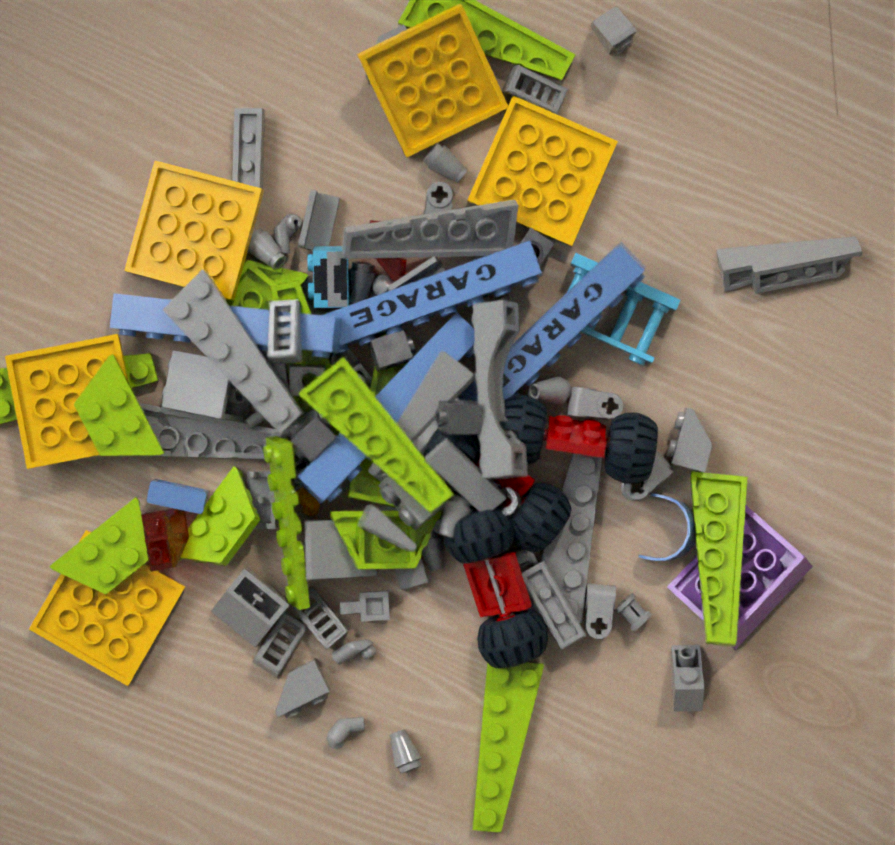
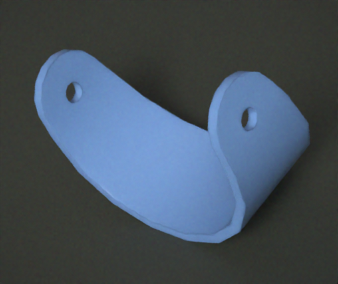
[638,493,696,561]

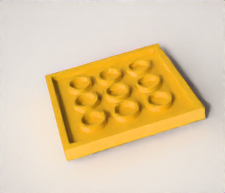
[357,3,508,158]
[467,96,618,247]
[124,161,264,301]
[5,334,129,469]
[29,530,186,686]

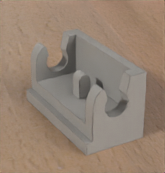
[247,471,278,529]

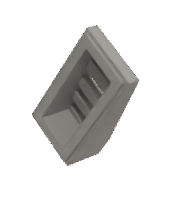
[502,65,568,114]
[268,300,302,363]
[357,505,417,552]
[290,586,349,649]
[252,611,308,677]

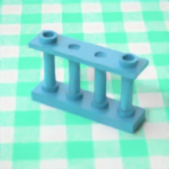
[568,253,680,366]

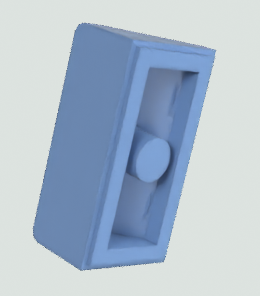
[147,479,209,514]

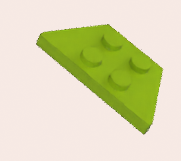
[225,260,309,310]
[74,354,165,456]
[169,466,260,566]
[49,497,152,594]
[330,510,441,569]

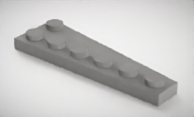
[342,200,518,259]
[163,269,304,434]
[133,403,277,459]
[529,453,602,623]

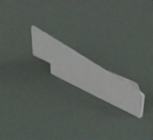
[717,237,862,294]
[368,351,475,482]

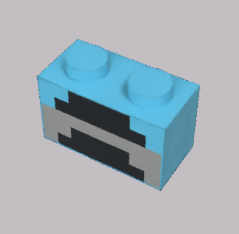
[308,246,349,308]

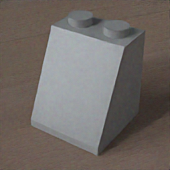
[162,350,252,423]
[305,519,378,580]

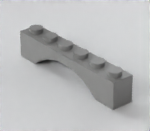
[472,300,527,479]

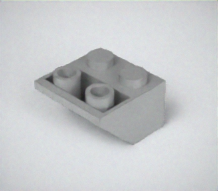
[211,567,291,647]

